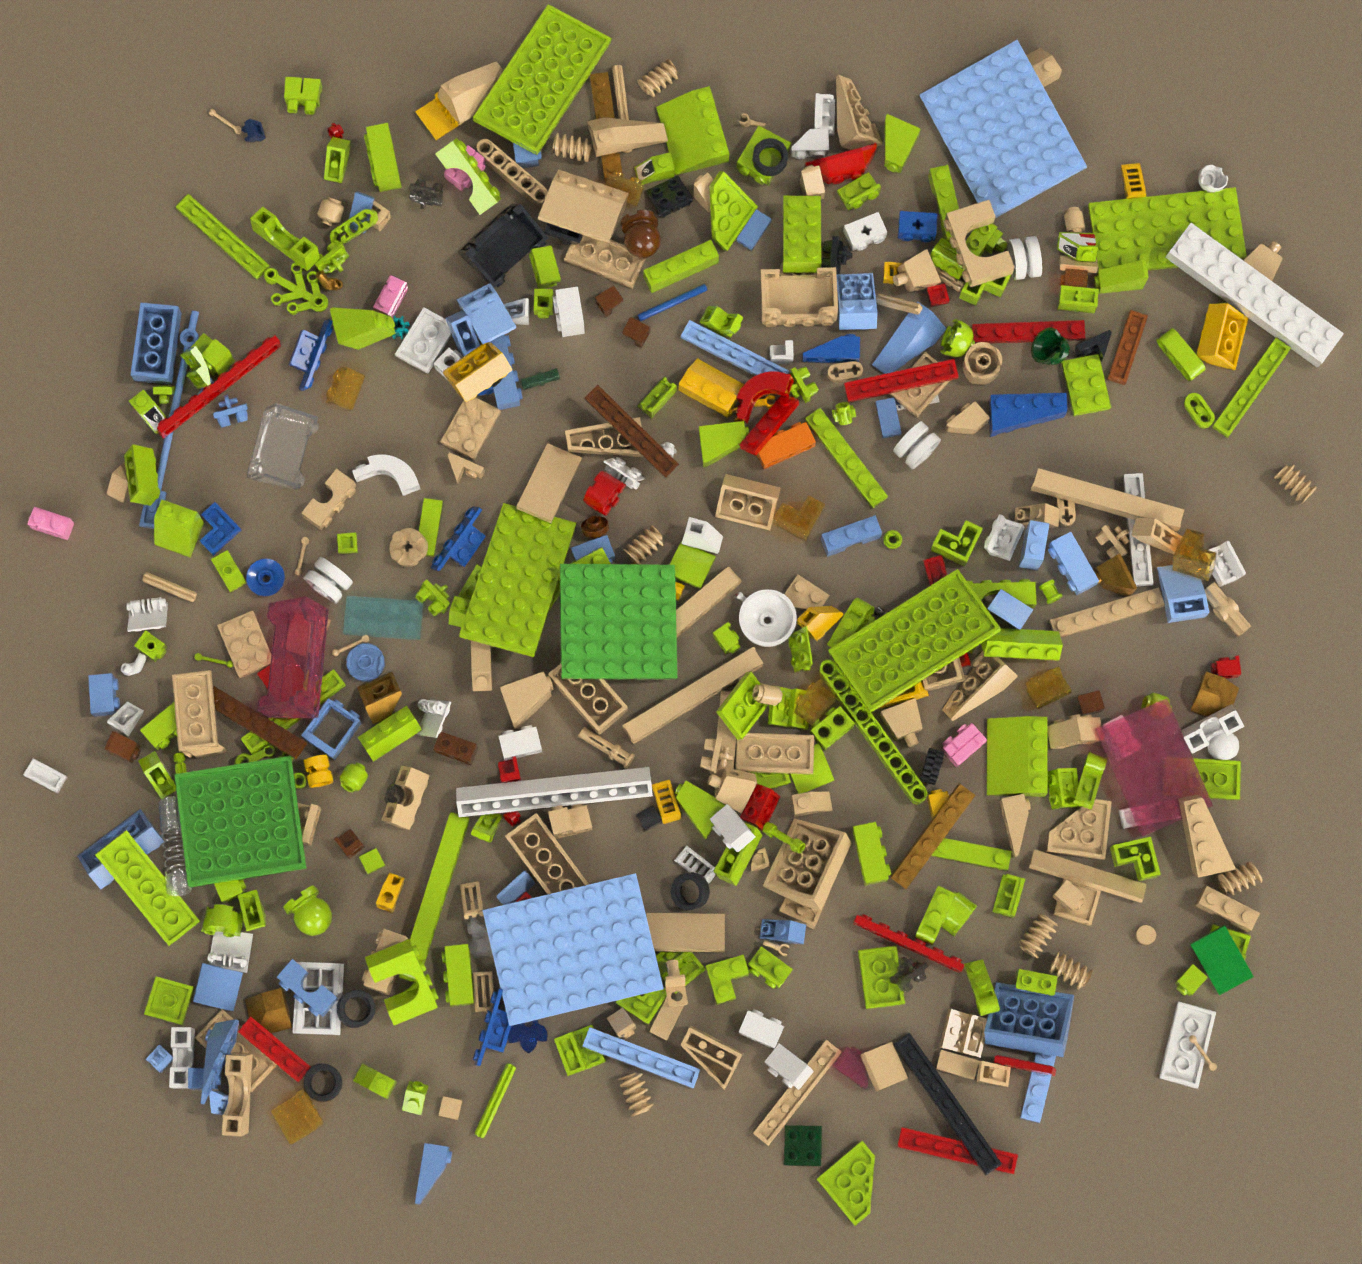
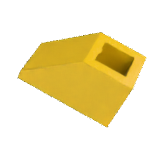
[797,606,844,641]

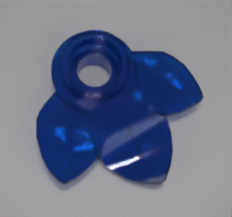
[508,1019,548,1053]

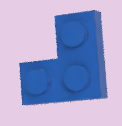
[200,502,242,556]

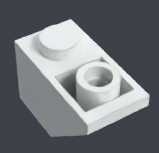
[791,129,829,159]
[682,517,723,554]

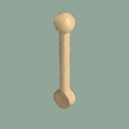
[209,109,242,134]
[295,537,309,575]
[332,635,369,656]
[1189,1035,1217,1071]

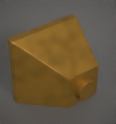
[1094,554,1137,597]
[1190,671,1239,717]
[357,672,402,724]
[245,988,293,1034]

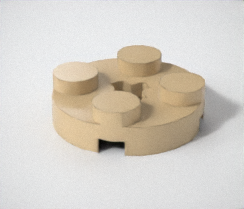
[390,528,428,567]

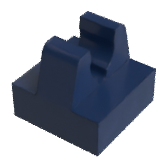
[241,119,266,142]

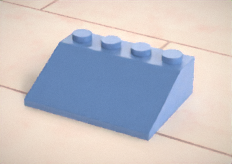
[984,982,1074,1057]

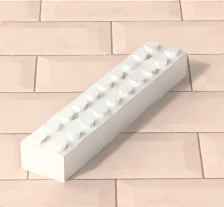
[1165,223,1344,367]

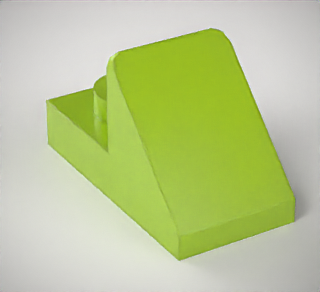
[471,813,503,843]

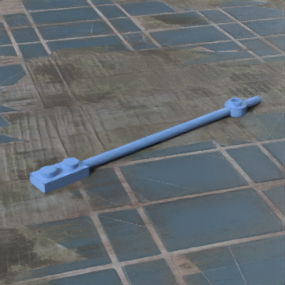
[139,311,199,529]

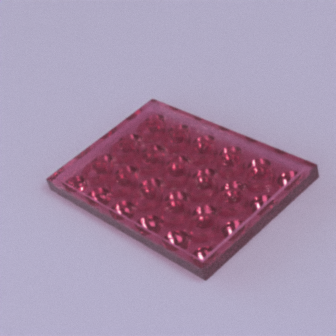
[1095,699,1213,836]

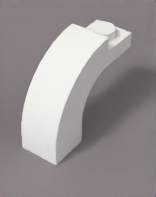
[352,455,420,496]

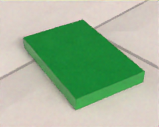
[1190,925,1254,996]

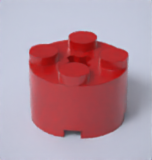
[583,470,626,516]

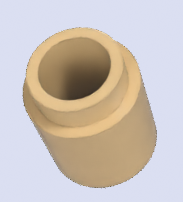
[1064,207,1085,233]
[752,683,783,706]

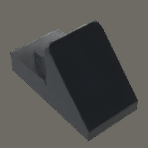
[544,223,583,245]
[1074,330,1112,362]

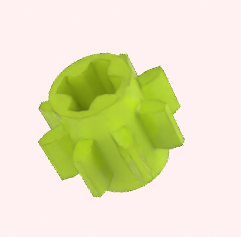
[832,402,856,425]

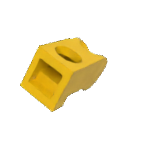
[376,873,405,913]

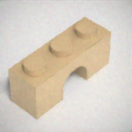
[301,468,356,531]
[381,766,430,830]
[1195,886,1260,933]

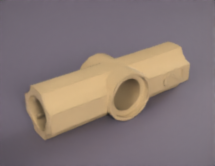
[1205,582,1251,637]

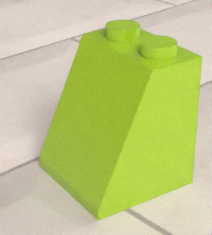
[330,307,396,350]
[154,499,204,558]

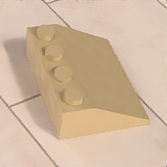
[538,170,629,243]
[763,818,852,910]

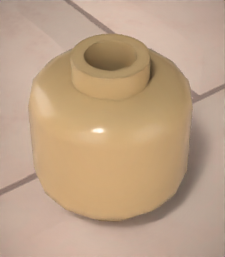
[317,197,344,226]

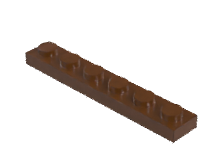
[584,384,679,479]
[213,685,307,760]

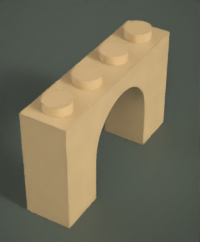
[943,200,1015,287]

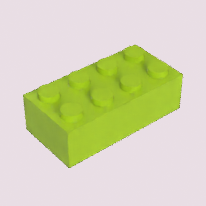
[783,195,821,273]

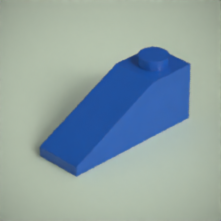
[802,334,860,363]

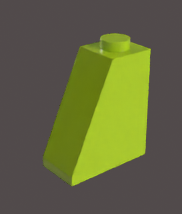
[884,114,921,173]
[1094,260,1149,294]
[699,421,749,468]
[675,781,725,839]

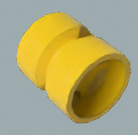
[303,755,334,788]

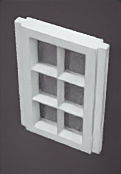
[293,962,344,1035]

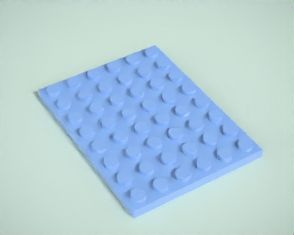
[920,40,1087,218]
[482,873,664,1026]

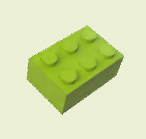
[364,123,402,192]

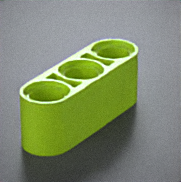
[1156,328,1206,381]

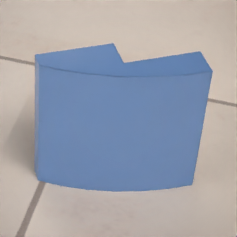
[193,963,243,1011]

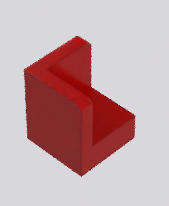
[498,756,521,783]

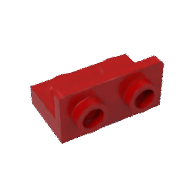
[740,784,781,831]

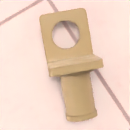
[665,960,688,1007]

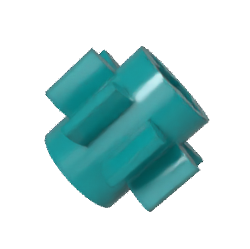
[392,315,410,339]

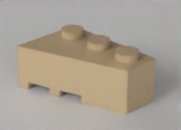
[681,1026,743,1090]

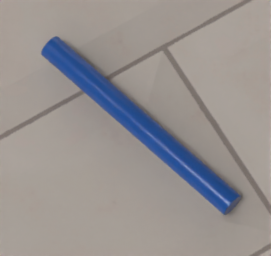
[637,284,708,322]

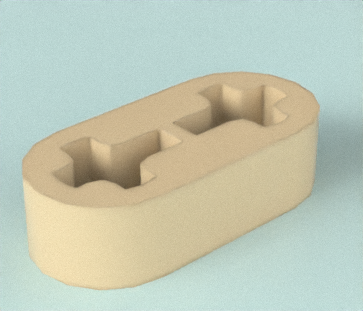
[827,361,863,383]
[1056,498,1076,527]

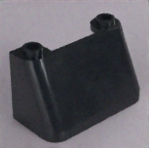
[458,204,548,288]

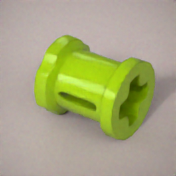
[1039,580,1063,604]

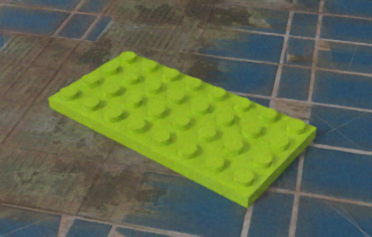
[473,4,612,155]
[1088,187,1247,270]
[459,503,576,657]
[828,569,1001,713]

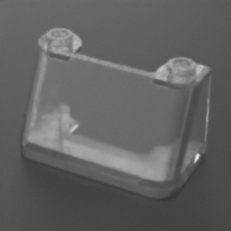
[247,403,319,490]

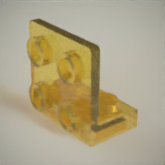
[271,1089,325,1145]

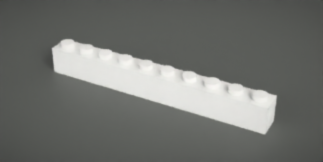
[456,767,653,817]

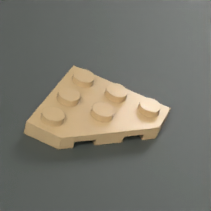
[1046,799,1112,860]

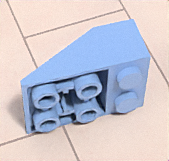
[836,273,878,330]
[457,283,516,344]
[1157,562,1209,623]

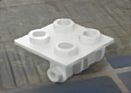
[604,457,645,489]
[127,597,168,632]
[417,699,451,738]
[208,932,253,973]

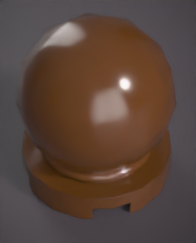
[620,210,661,259]

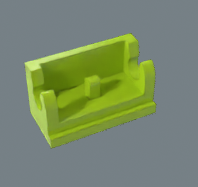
[529,245,561,289]
[1057,285,1099,313]
[638,376,677,419]
[992,874,1025,918]

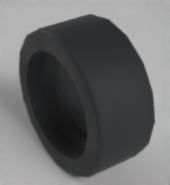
[752,138,788,176]
[670,872,710,911]
[337,990,376,1028]
[303,1063,342,1102]

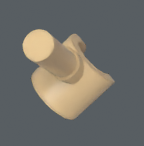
[739,113,766,128]
[763,940,790,956]

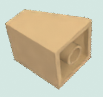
[500,671,554,730]

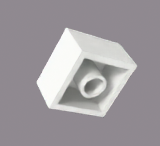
[553,287,585,337]

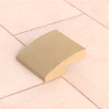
[778,892,830,929]
[939,1009,987,1058]

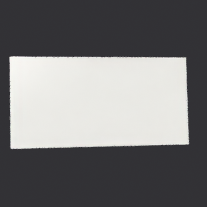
[1159,1001,1216,1089]

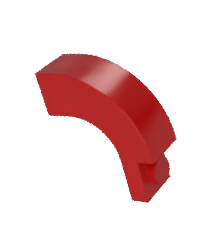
[736,371,794,424]

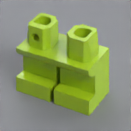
[284,77,323,115]

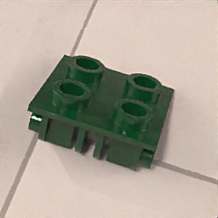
[784,1125,822,1167]

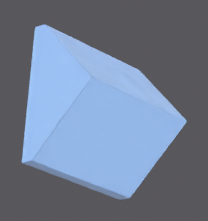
[988,589,1033,629]

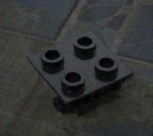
[645,175,693,218]

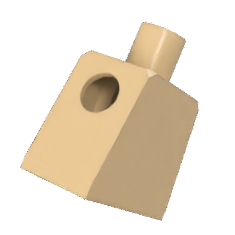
[1243,241,1283,281]
[893,250,941,292]
[880,698,922,748]
[707,768,757,813]

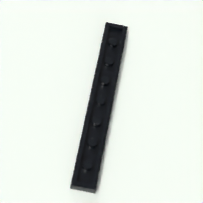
[893,1033,1002,1176]

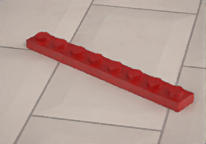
[157,335,281,439]

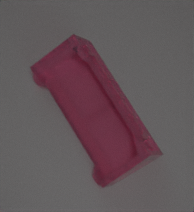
[257,596,329,719]

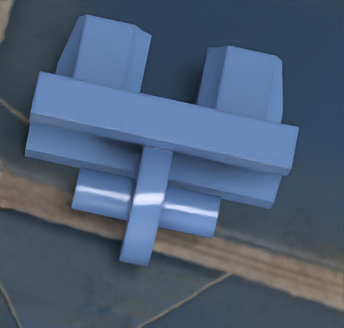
[213,394,248,428]

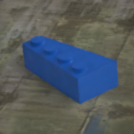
[988,393,1067,437]

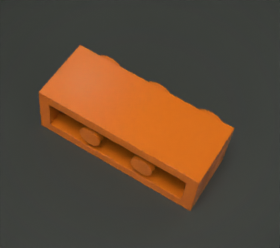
[757,422,816,469]

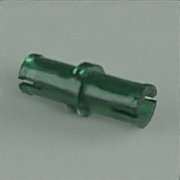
[521,368,560,390]

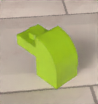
[700,306,743,338]

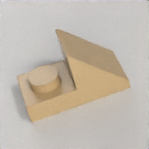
[448,452,485,484]
[977,1061,1011,1087]

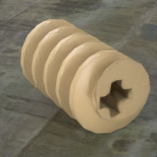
[637,58,678,97]
[552,132,592,162]
[1274,464,1317,504]
[622,525,664,564]
[1218,862,1263,896]
[1019,914,1058,959]
[1049,951,1094,990]
[618,1073,654,1117]

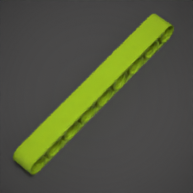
[819,660,927,805]
[399,812,470,982]

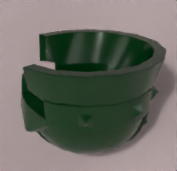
[1031,327,1070,365]

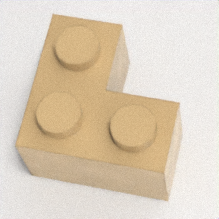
[1047,714,1104,749]
[548,804,593,839]

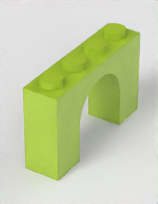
[365,939,439,1025]

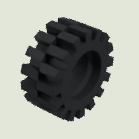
[920,748,945,785]

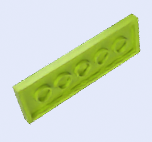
[95,830,200,946]

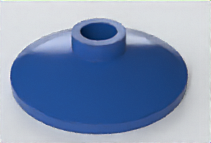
[246,559,285,596]

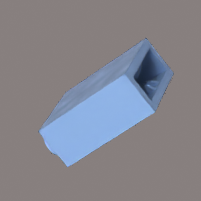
[1019,520,1049,571]

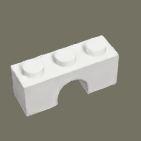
[1180,704,1244,754]
[169,1027,195,1089]

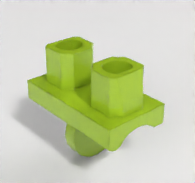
[315,242,349,275]
[789,367,819,403]
[415,579,451,616]

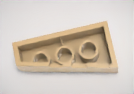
[565,417,643,457]
[1178,794,1236,877]

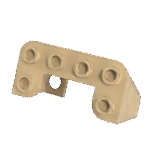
[760,267,838,327]

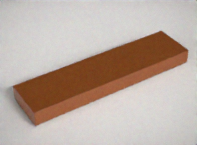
[1107,310,1148,385]

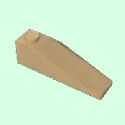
[836,75,883,150]
[587,118,668,157]
[942,651,1018,721]

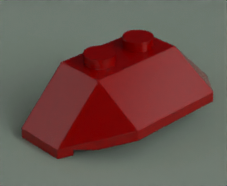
[804,143,877,184]

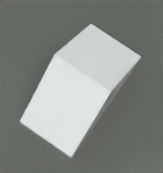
[504,298,530,325]
[107,701,144,737]

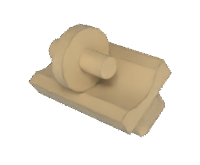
[1095,525,1130,558]
[700,737,734,775]

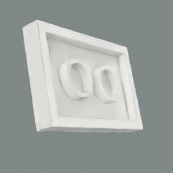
[395,307,452,374]

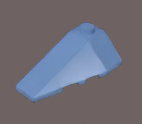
[872,301,946,374]
[200,1019,239,1104]

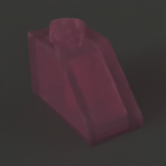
[833,1046,868,1090]

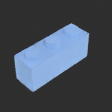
[1048,532,1099,595]

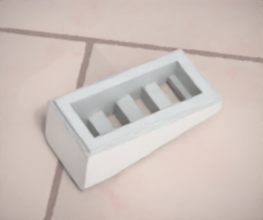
[674,845,716,884]

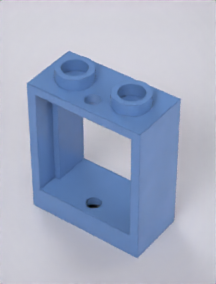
[301,698,362,761]

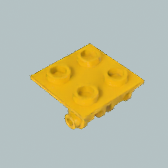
[415,92,464,140]

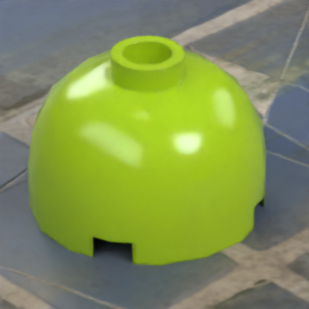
[940,319,975,358]

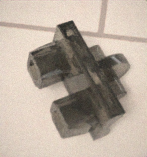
[409,179,443,210]
[889,957,928,992]

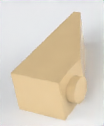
[1132,518,1185,556]
[471,640,493,691]
[999,794,1031,858]

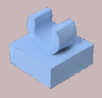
[146,1045,173,1073]

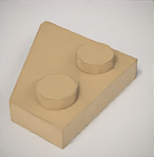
[784,575,830,610]

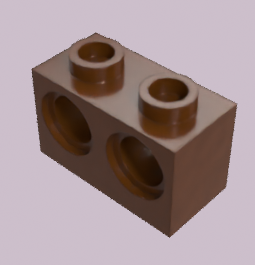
[434,732,478,765]

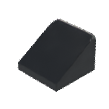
[636,806,662,832]

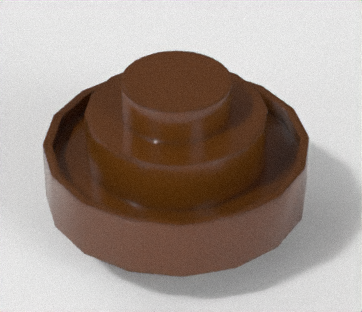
[581,516,609,539]

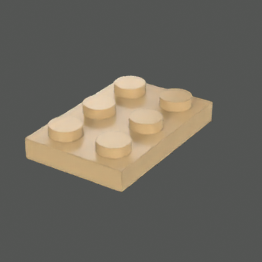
[440,397,501,460]
[217,611,275,678]

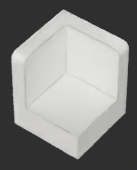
[770,340,793,364]

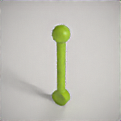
[194,653,233,668]

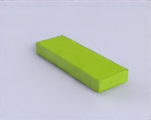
[419,498,443,557]

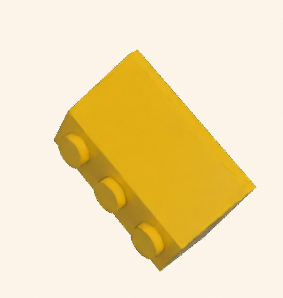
[1196,303,1248,370]
[442,342,512,402]
[679,358,744,418]

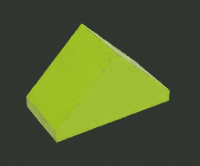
[238,889,266,931]

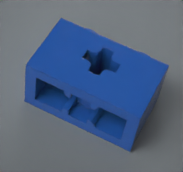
[898,211,937,243]

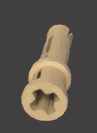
[578,727,635,769]

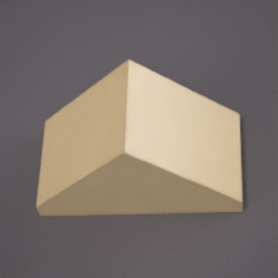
[107,462,129,503]

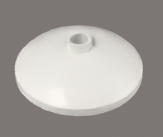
[739,590,797,647]

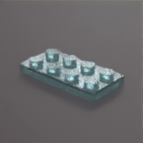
[343,596,424,640]

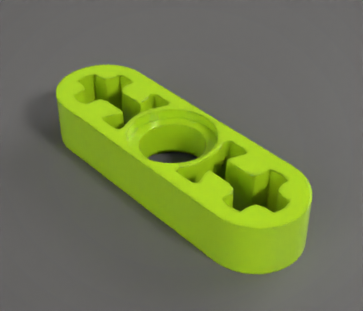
[330,209,378,245]

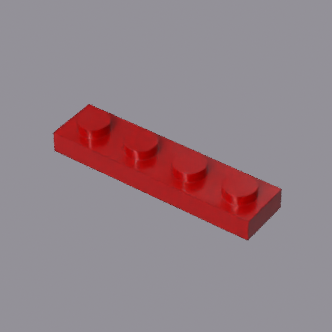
[740,396,799,456]
[238,1016,311,1083]

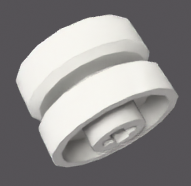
[1008,236,1042,280]
[893,421,941,469]
[303,557,353,604]

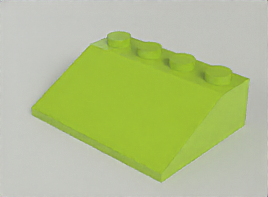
[656,86,729,176]
[987,716,1048,797]

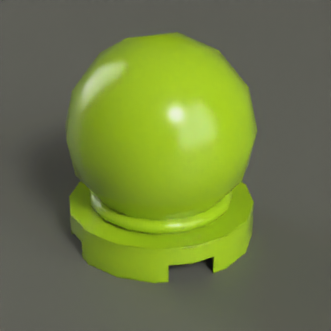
[283,885,332,936]

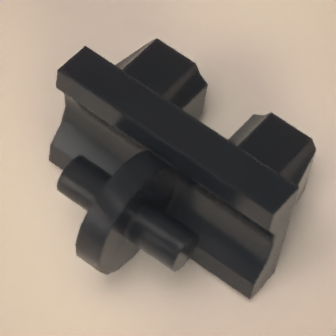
[821,236,853,274]

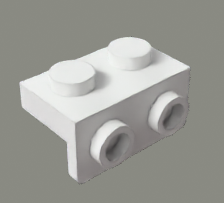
[984,514,1025,561]
[1202,541,1246,587]

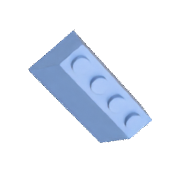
[77,809,164,889]

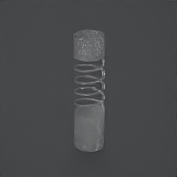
[158,797,192,896]

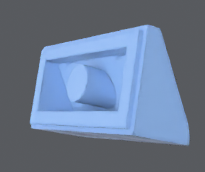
[497,870,535,905]
[209,1090,229,1115]

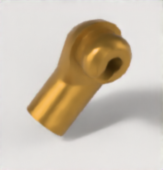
[315,270,343,291]

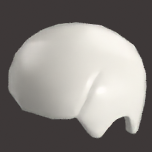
[1198,165,1228,193]
[1207,733,1239,760]

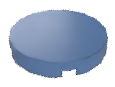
[346,643,385,682]

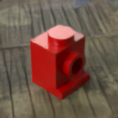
[1210,655,1241,679]

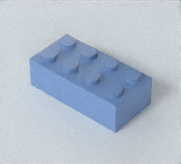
[131,303,182,385]

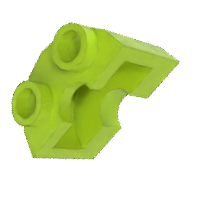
[941,891,977,936]
[201,904,244,937]

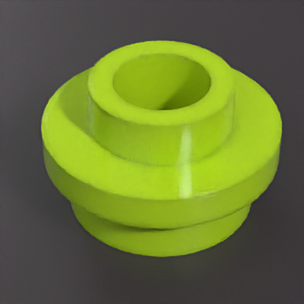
[883,530,902,549]

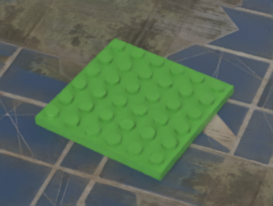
[560,564,677,679]
[175,756,307,887]

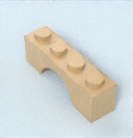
[222,1052,252,1136]

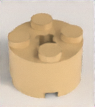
[962,342,1002,385]

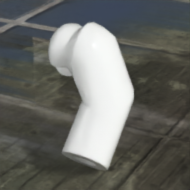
[121,653,148,676]

